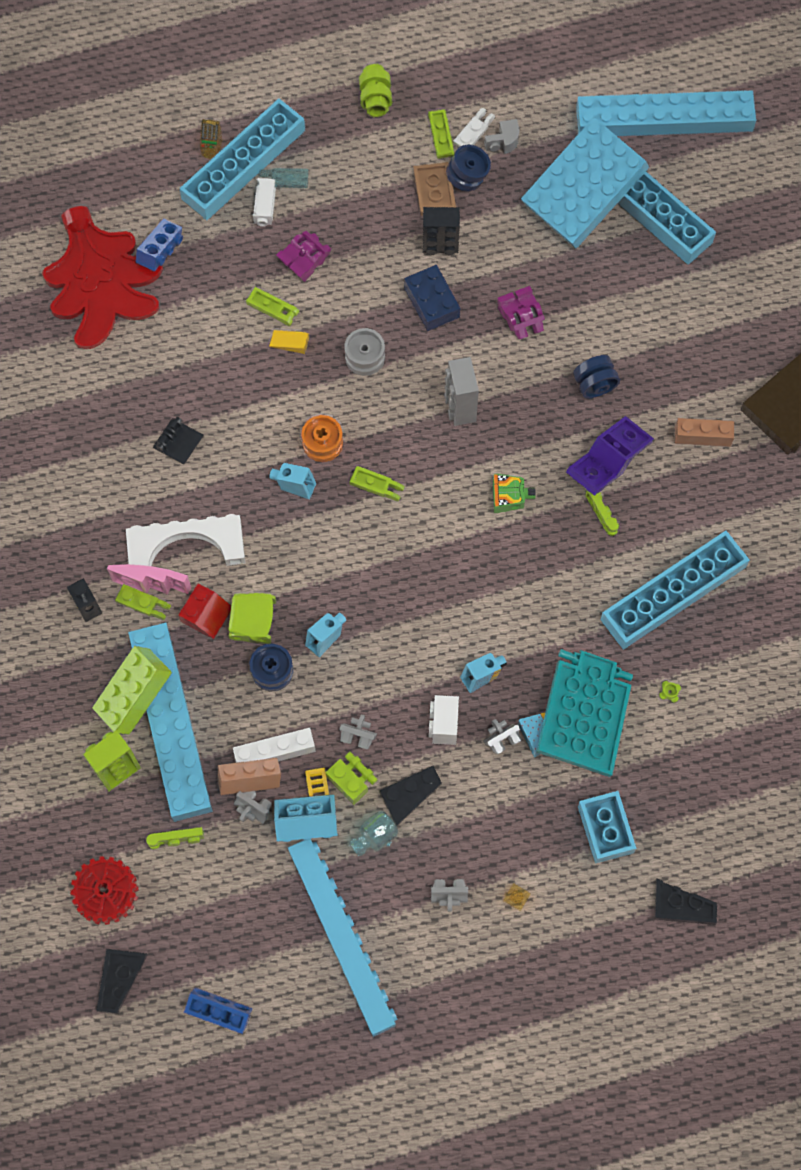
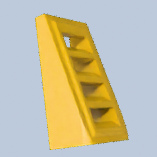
[305,768,329,797]

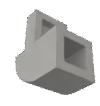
[484,119,519,154]

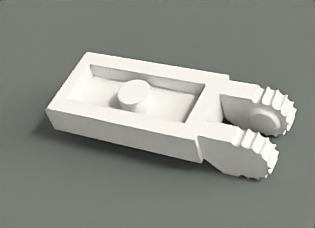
[453,108,495,147]

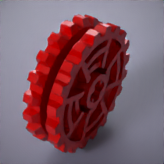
[70,856,139,925]

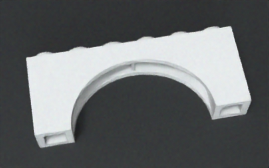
[126,514,245,566]

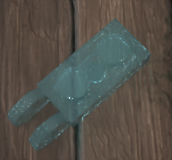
[259,168,309,188]

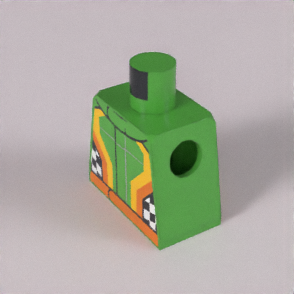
[493,474,536,513]

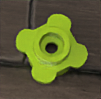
[659,681,681,702]

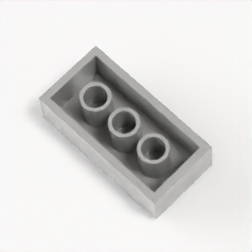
[444,357,479,426]

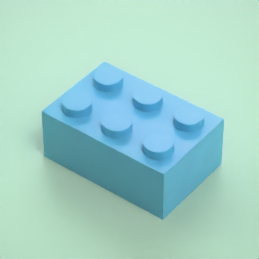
[578,791,636,864]
[274,795,338,842]

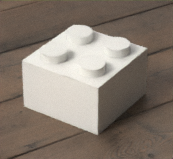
[429,695,459,745]

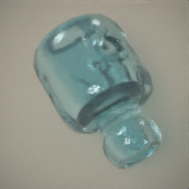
[349,811,399,856]

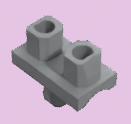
[339,714,377,749]
[483,719,521,754]
[234,791,272,824]
[431,879,468,912]

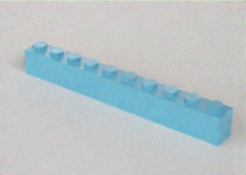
[288,839,398,1037]

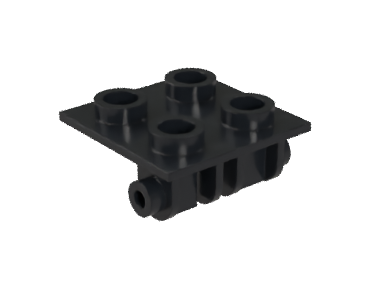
[153,417,204,465]

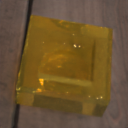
[503,883,531,912]

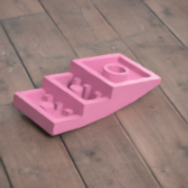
[107,564,191,594]

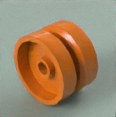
[301,415,343,462]

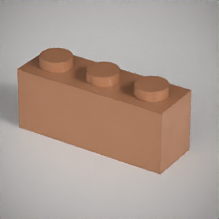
[675,418,734,447]
[217,758,281,795]

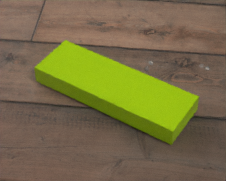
[428,109,454,159]

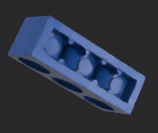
[136,218,183,271]
[184,987,253,1034]

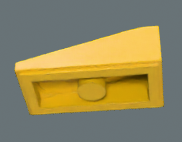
[269,330,309,354]

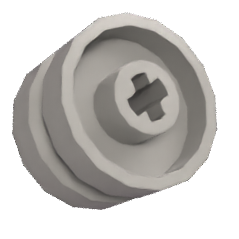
[344,328,385,376]

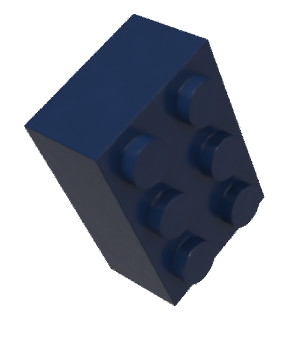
[404,264,460,331]

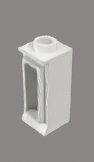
[253,178,276,227]

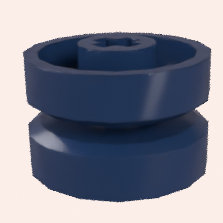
[446,144,491,192]
[573,355,621,399]
[249,643,294,692]

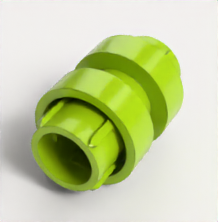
[359,64,392,117]

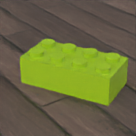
[92,646,172,735]
[83,730,141,791]

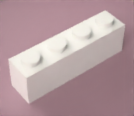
[233,728,316,763]

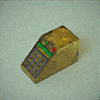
[200,119,223,159]

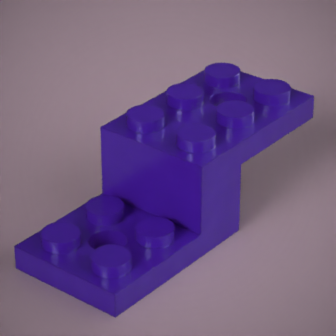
[566,416,654,496]

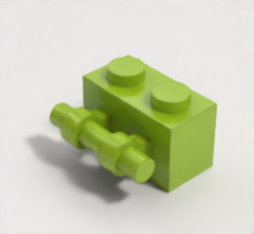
[326,752,378,805]

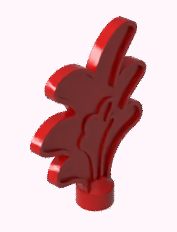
[42,206,163,349]

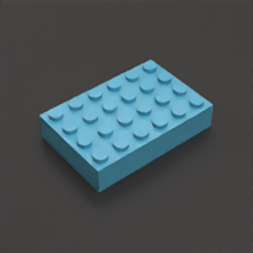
[521,117,649,249]

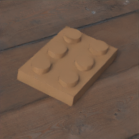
[413,162,456,216]

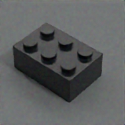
[423,207,460,255]

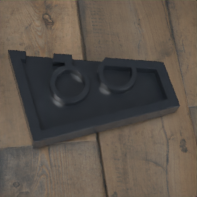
[380,766,442,827]
[655,878,717,925]
[96,949,148,1014]

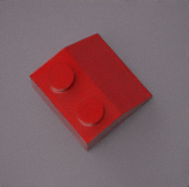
[178,583,231,639]

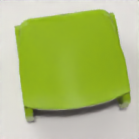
[229,593,276,644]

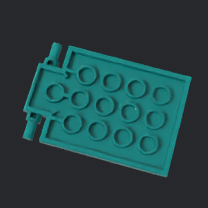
[536,649,633,777]

